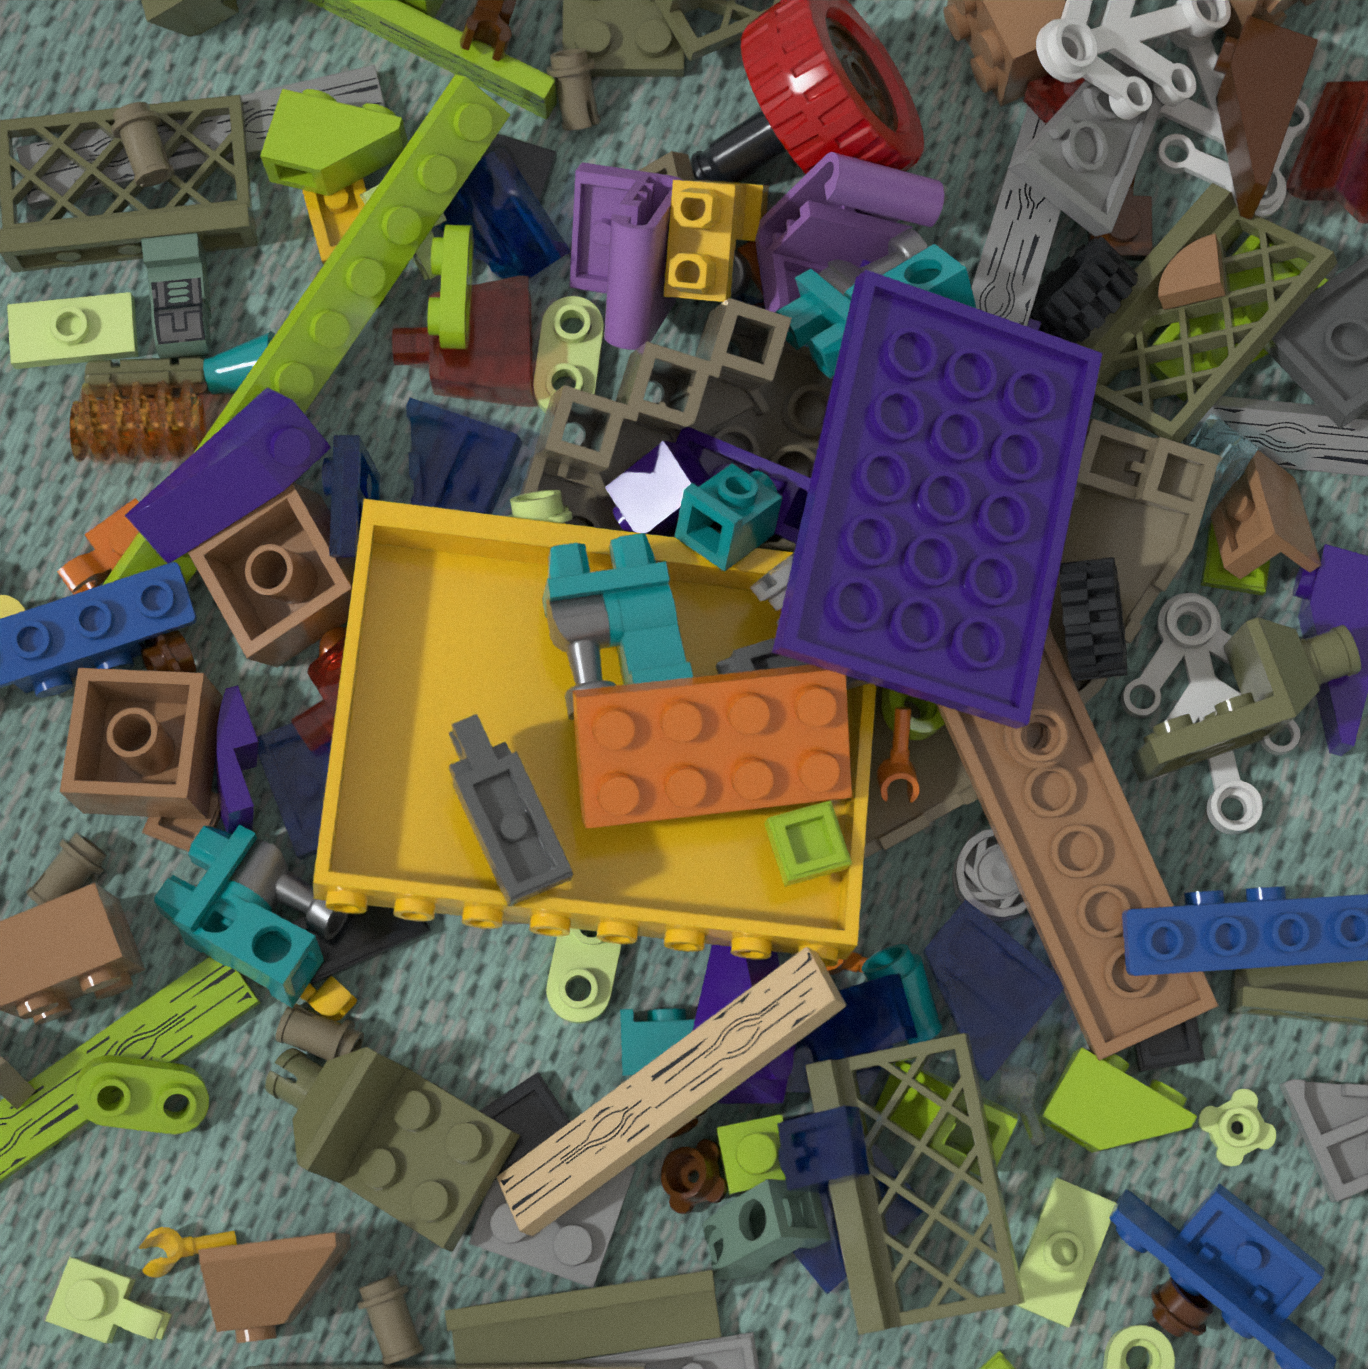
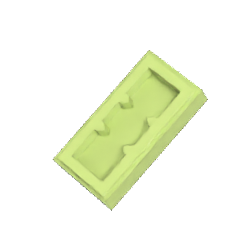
[7,292,138,369]
[1016,1177,1117,1328]

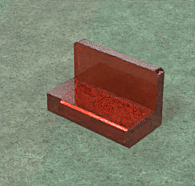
[1286,80,1368,224]

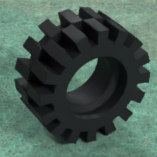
[1029,237,1138,344]
[1059,557,1128,681]

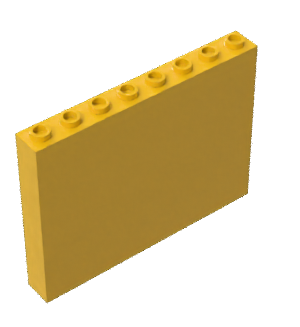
[313,499,876,967]

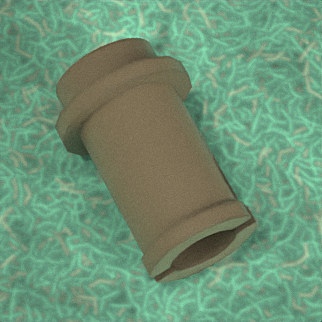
[546,48,601,130]
[111,102,174,187]
[26,832,107,905]
[275,1004,364,1061]
[357,1274,424,1365]

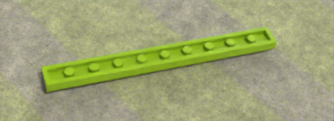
[102,74,511,585]

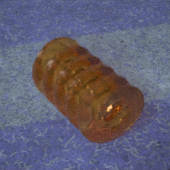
[70,379,207,462]

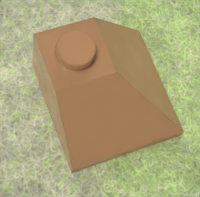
[198,1232,351,1343]

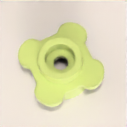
[507,490,573,523]
[1198,1089,1276,1167]

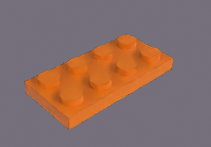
[572,664,852,829]

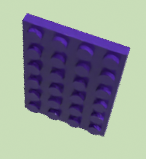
[772,269,1102,729]

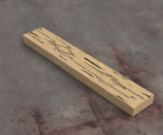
[496,947,846,1237]

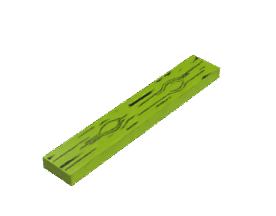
[307,0,557,120]
[0,957,261,1183]

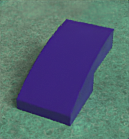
[216,685,258,834]

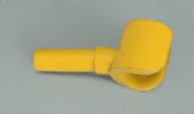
[300,975,357,1021]
[139,1227,237,1278]

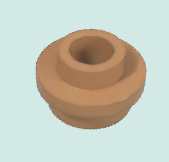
[1003,702,1071,769]

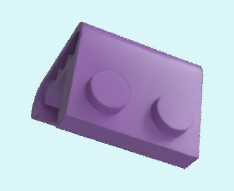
[755,152,944,313]
[569,162,683,350]

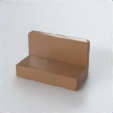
[1207,443,1321,579]

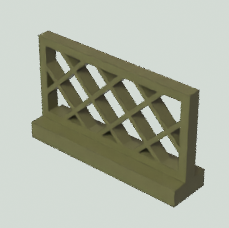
[0,95,258,273]
[1076,183,1337,443]
[805,1033,1025,1335]

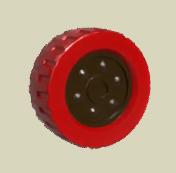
[690,0,924,183]

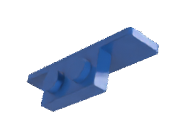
[0,562,197,698]
[1122,886,1368,976]
[1110,1183,1336,1369]

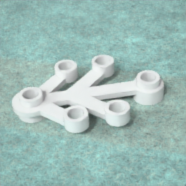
[1036,0,1231,120]
[1156,2,1310,219]
[1121,593,1300,835]

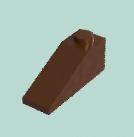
[1213,15,1318,220]

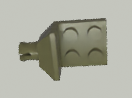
[562,0,684,77]
[1131,617,1361,783]
[265,1047,520,1252]

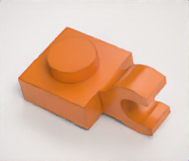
[57,498,139,595]

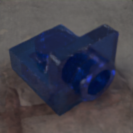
[806,973,918,1062]
[777,1105,870,1193]

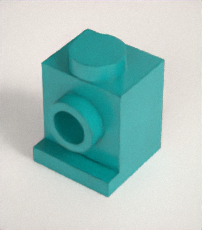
[675,463,782,571]
[620,1008,695,1080]

